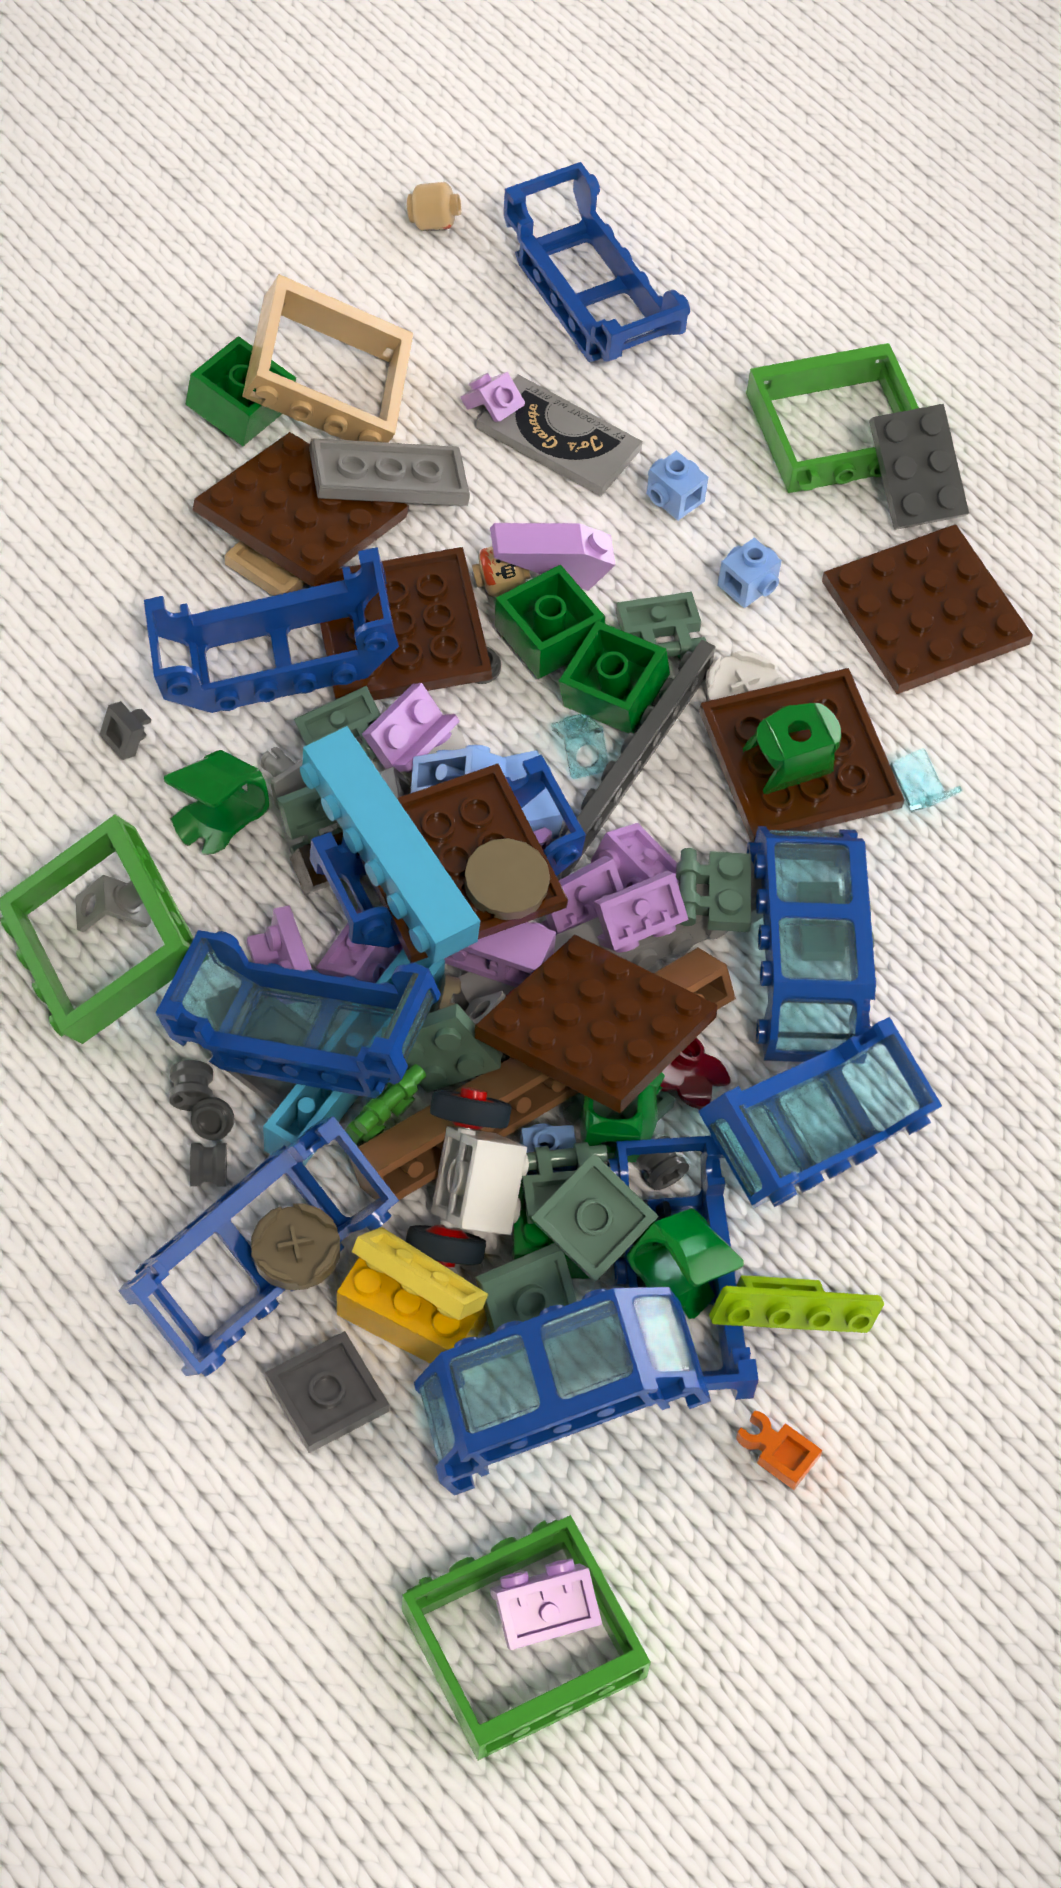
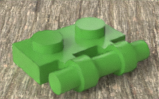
[345,1064,426,1147]

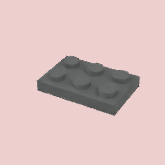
[869,403,969,530]

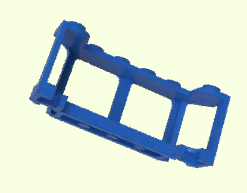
[503,162,690,362]
[143,547,399,713]
[310,754,586,948]
[118,1116,399,1377]
[607,1135,759,1406]

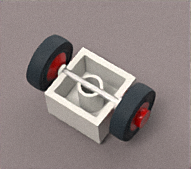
[405,1087,529,1268]

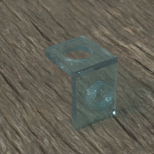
[551,714,609,779]
[890,748,962,813]

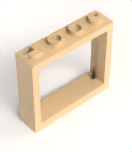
[242,274,414,443]

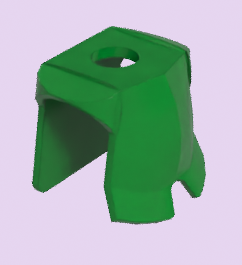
[743,703,841,794]
[164,750,269,855]
[580,1072,665,1163]
[625,1208,744,1326]

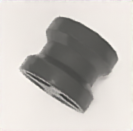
[169,1060,213,1111]
[635,1136,689,1190]
[190,1143,227,1187]

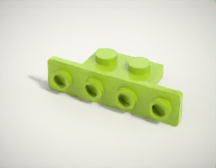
[709,1275,884,1333]

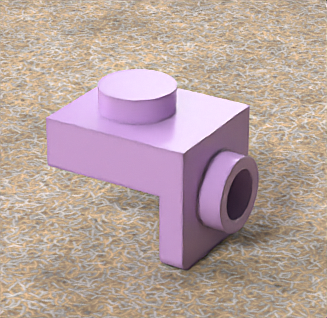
[460,371,525,422]

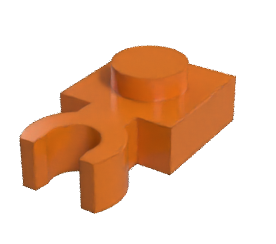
[736,1410,822,1490]

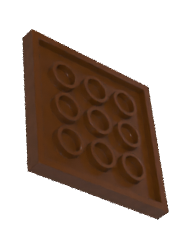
[193,432,409,587]
[822,524,1033,694]
[316,547,492,700]
[699,668,905,842]
[357,763,568,963]
[475,934,718,1113]

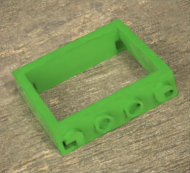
[746,343,919,493]
[0,814,204,1044]
[402,1515,651,1761]

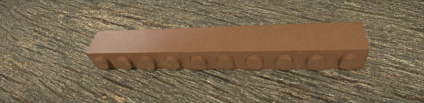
[350,947,736,1200]

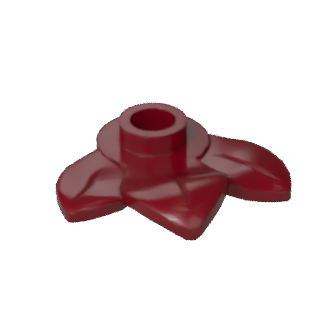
[660,1037,731,1110]

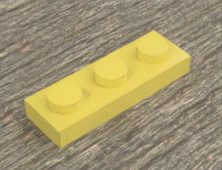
[352,1227,488,1320]

